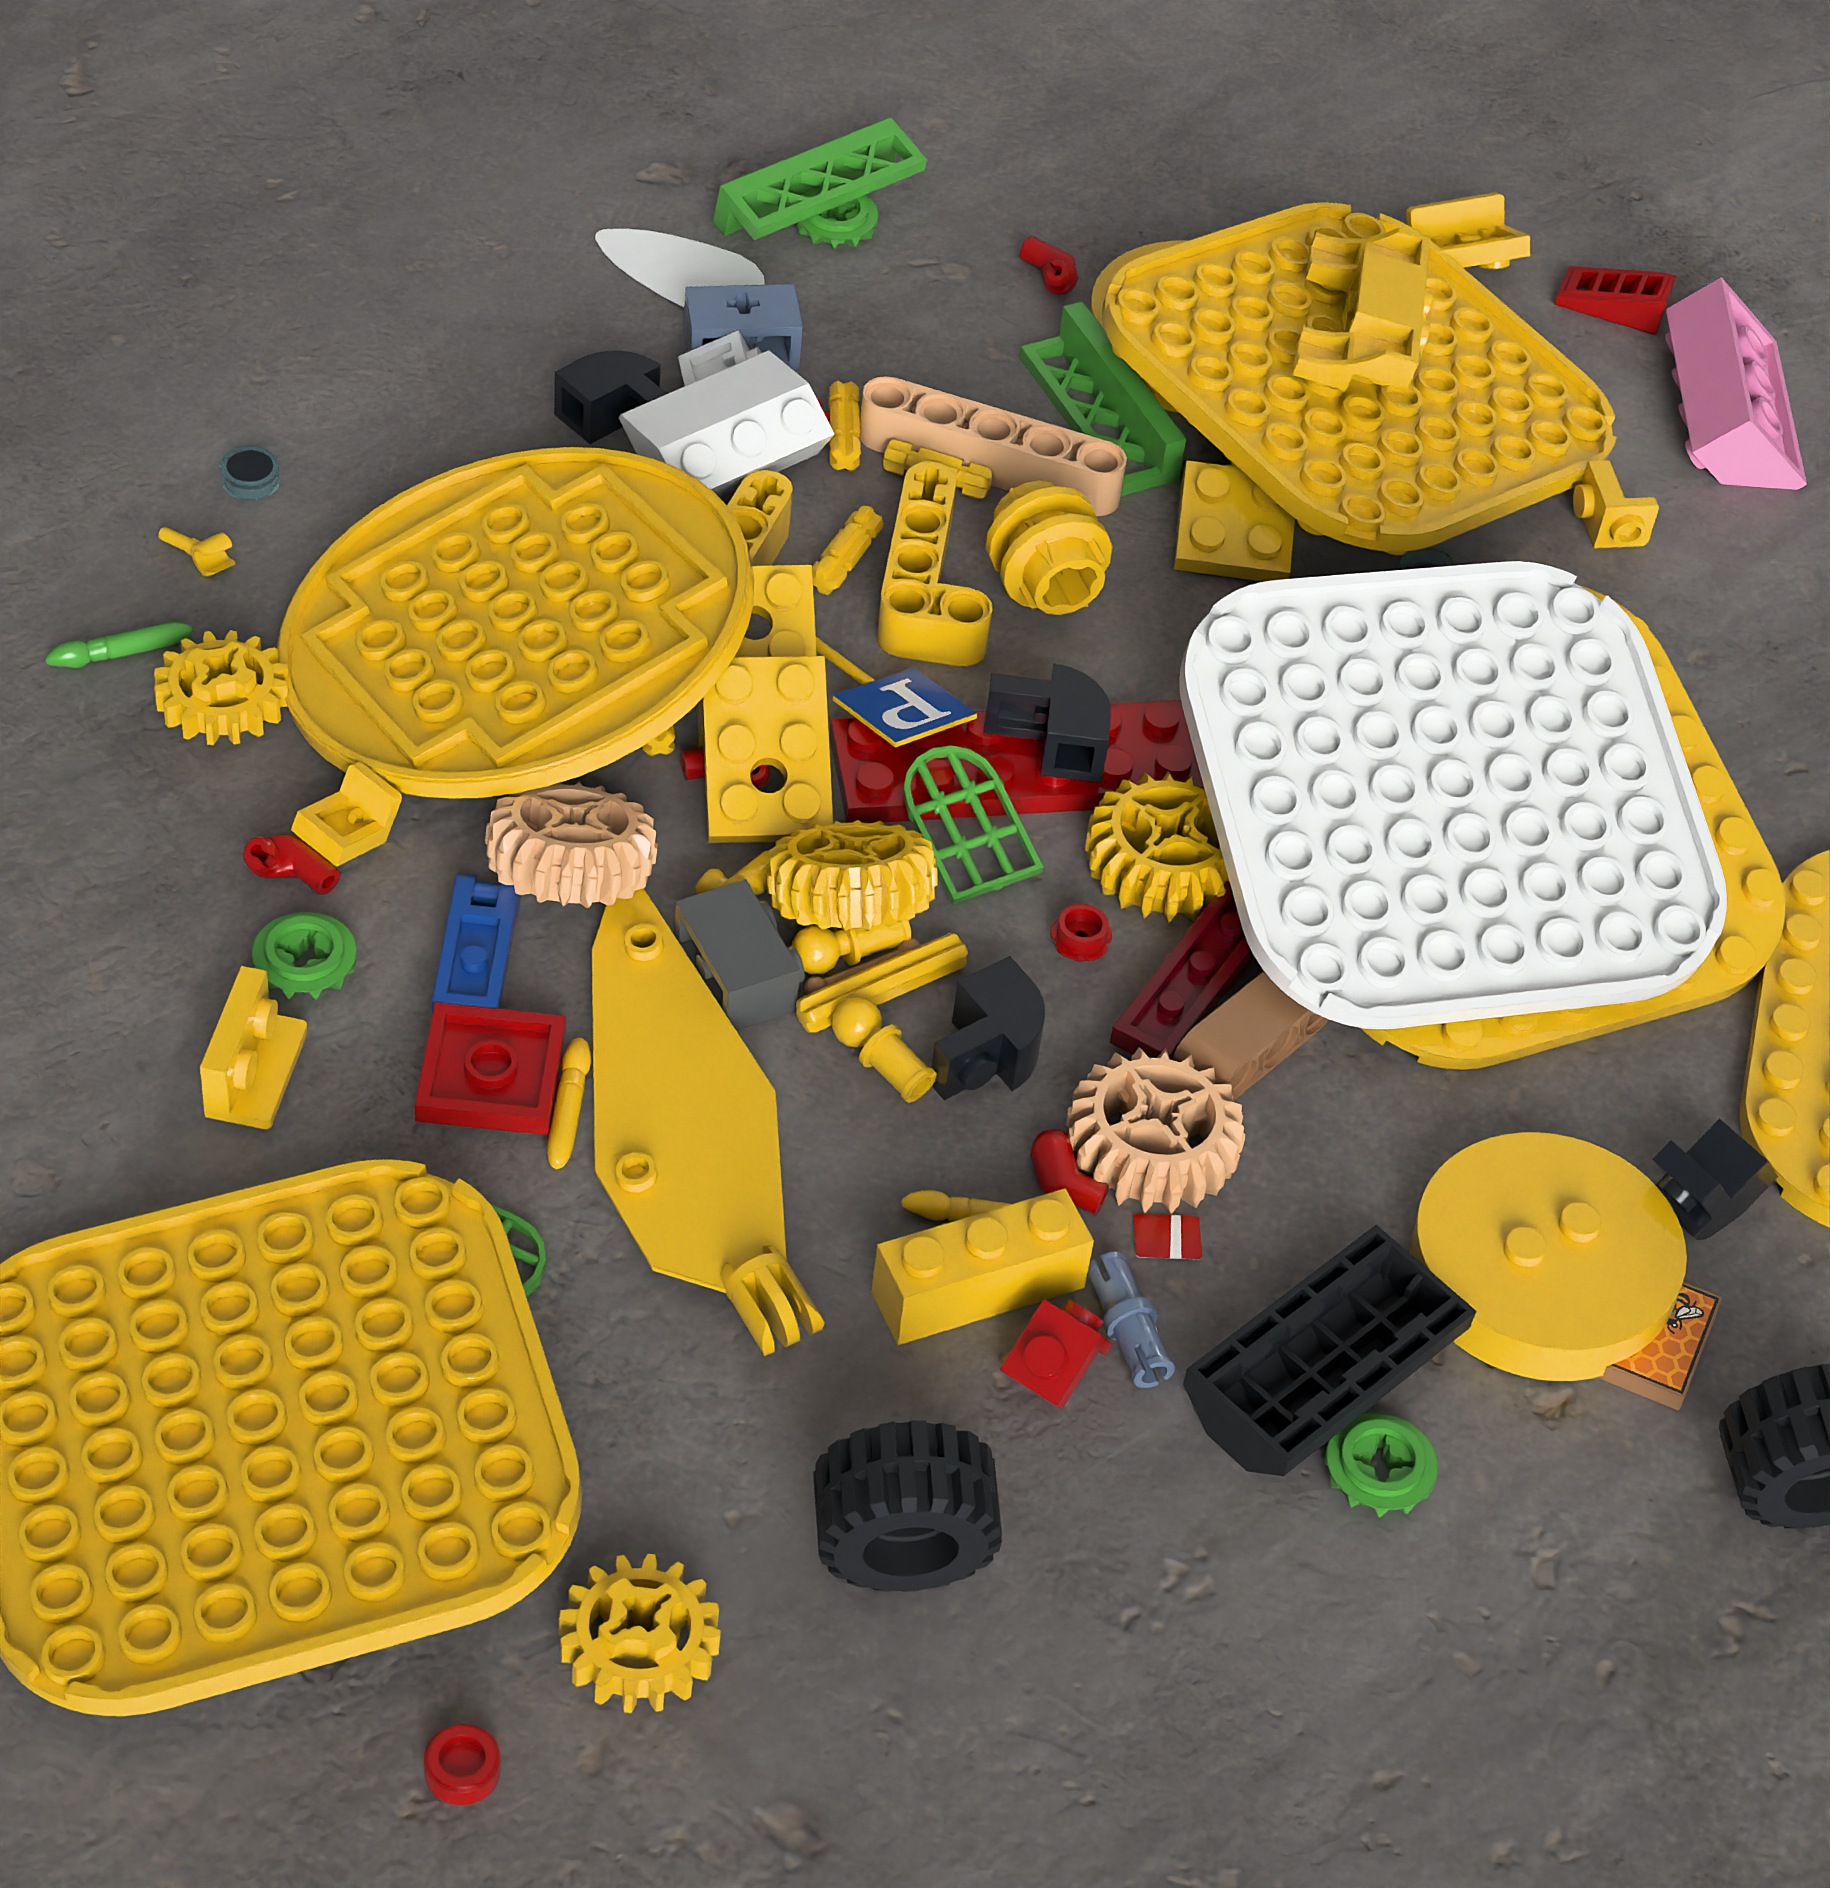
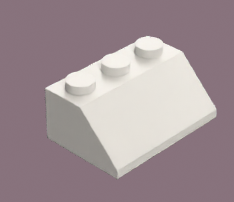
[618,351,835,498]

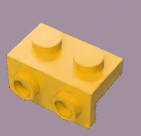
[1406,192,1530,269]

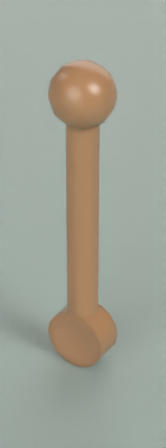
[803,938,921,995]

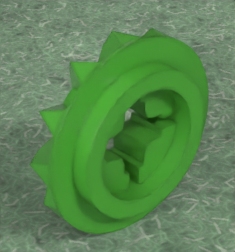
[797,187,878,250]
[252,912,357,1000]
[1324,1413,1438,1518]

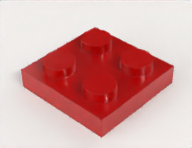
[415,1002,566,1135]

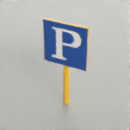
[816,637,977,748]

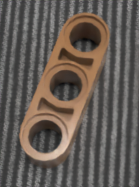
[1172,971,1329,1102]

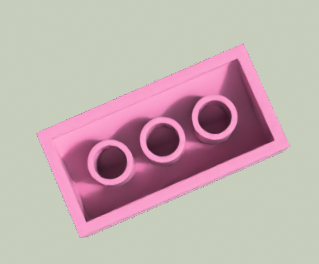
[1665,277,1807,490]

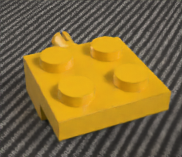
[1173,460,1295,582]

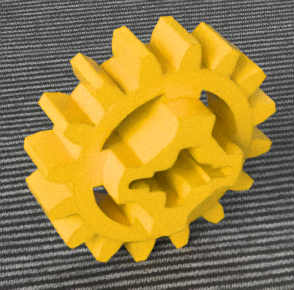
[154,630,289,745]
[559,1554,721,1713]

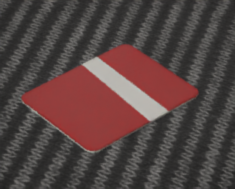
[1133,1214,1202,1260]

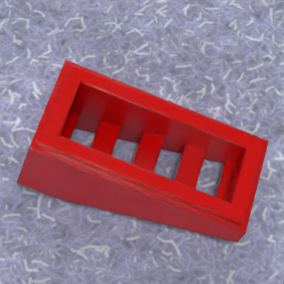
[1555,266,1676,335]

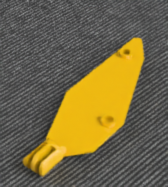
[592,888,825,1356]

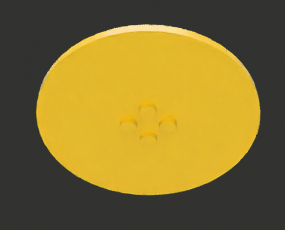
[277,447,755,799]

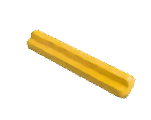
[795,933,968,1033]

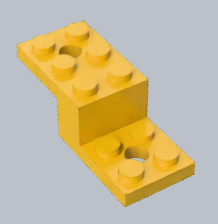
[696,565,833,843]

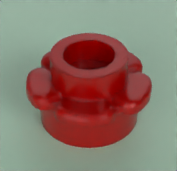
[1050,904,1112,962]

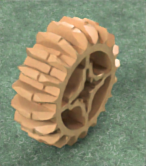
[485,781,658,908]
[1066,1047,1245,1214]

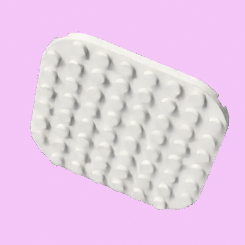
[1179,561,1727,1029]

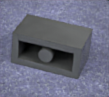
[674,879,804,1031]

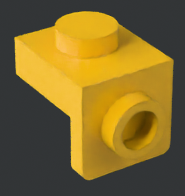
[1573,460,1659,548]
[291,761,402,867]

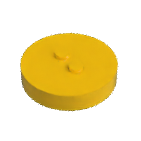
[1409,1132,1687,1381]

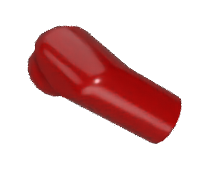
[243,835,340,895]
[1030,1129,1109,1216]

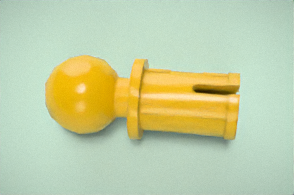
[791,920,911,975]
[832,997,937,1103]

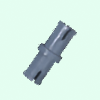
[1087,1252,1176,1388]

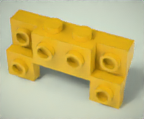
[1292,228,1433,391]

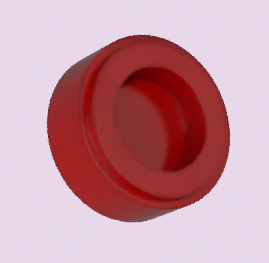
[424,1724,501,1805]

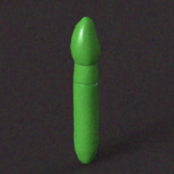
[45,622,194,668]

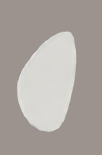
[595,229,765,308]

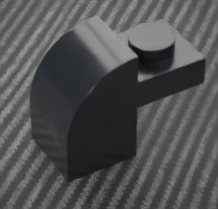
[554,351,669,444]
[983,663,1111,783]
[931,956,1045,1100]
[1652,1118,1778,1240]

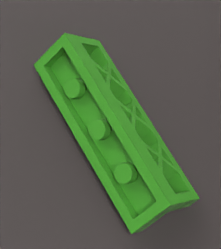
[713,117,927,240]
[1019,301,1186,497]

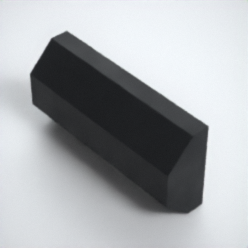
[1183,1225,1477,1476]

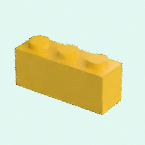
[871,1188,1094,1346]

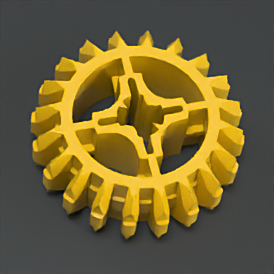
[1085,771,1230,923]
[766,820,938,932]

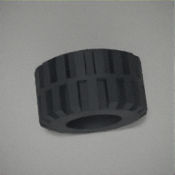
[1719,1364,1830,1529]
[813,1420,1002,1592]

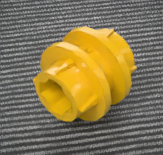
[985,480,1113,615]

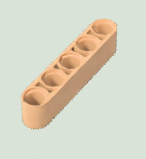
[860,376,1127,517]

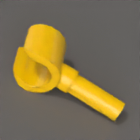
[158,527,236,577]

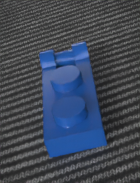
[432,873,521,1014]

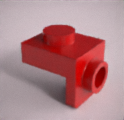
[1000,1299,1113,1410]

